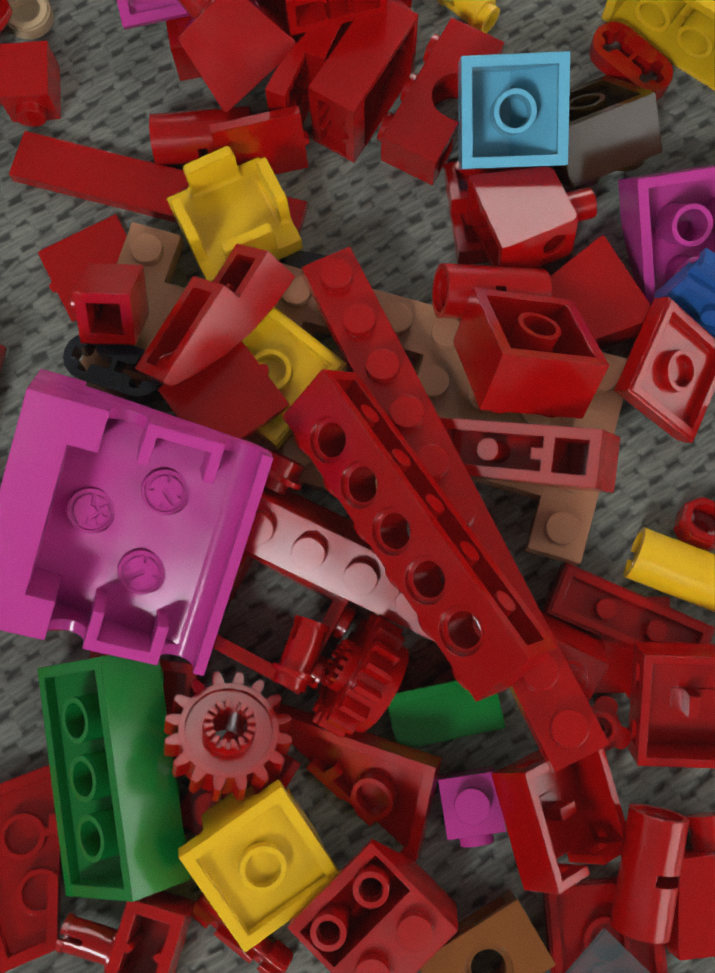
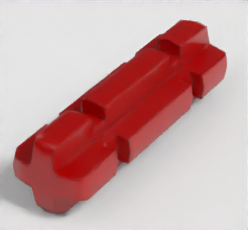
[191,893,293,973]

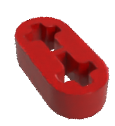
[589,22,673,101]

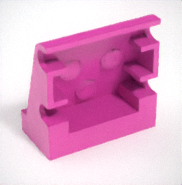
[0,369,273,676]

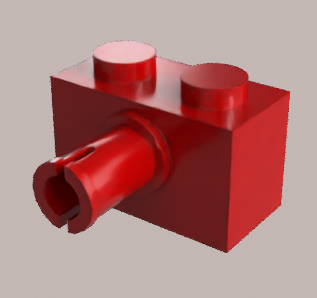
[55,891,196,973]

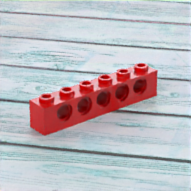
[282,369,557,702]

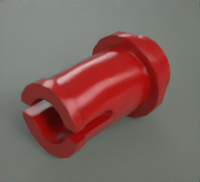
[271,615,330,693]

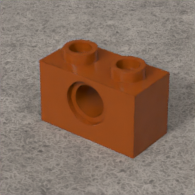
[420,890,556,973]

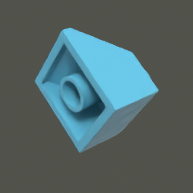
[458,51,570,170]

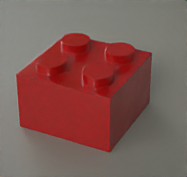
[453,287,610,419]

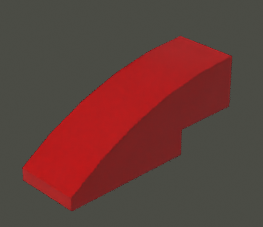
[134,244,295,387]

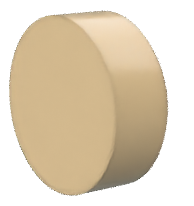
[7,0,54,40]

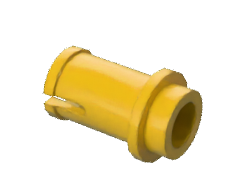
[437,0,500,33]

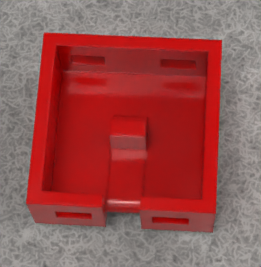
[627,642,715,768]
[491,748,626,894]

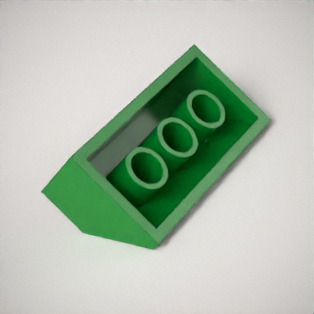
[37,655,191,902]

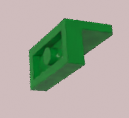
[388,680,506,748]

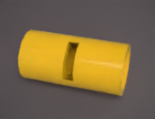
[623,527,715,612]

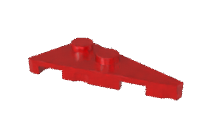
[276,703,442,862]

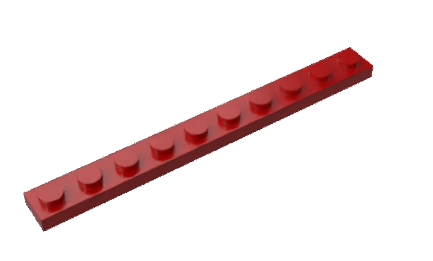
[301,247,610,773]

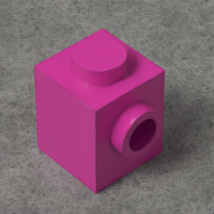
[438,766,506,847]

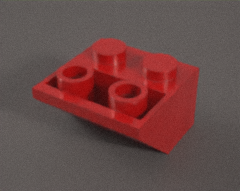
[287,839,458,973]

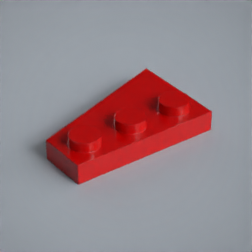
[0,765,61,973]

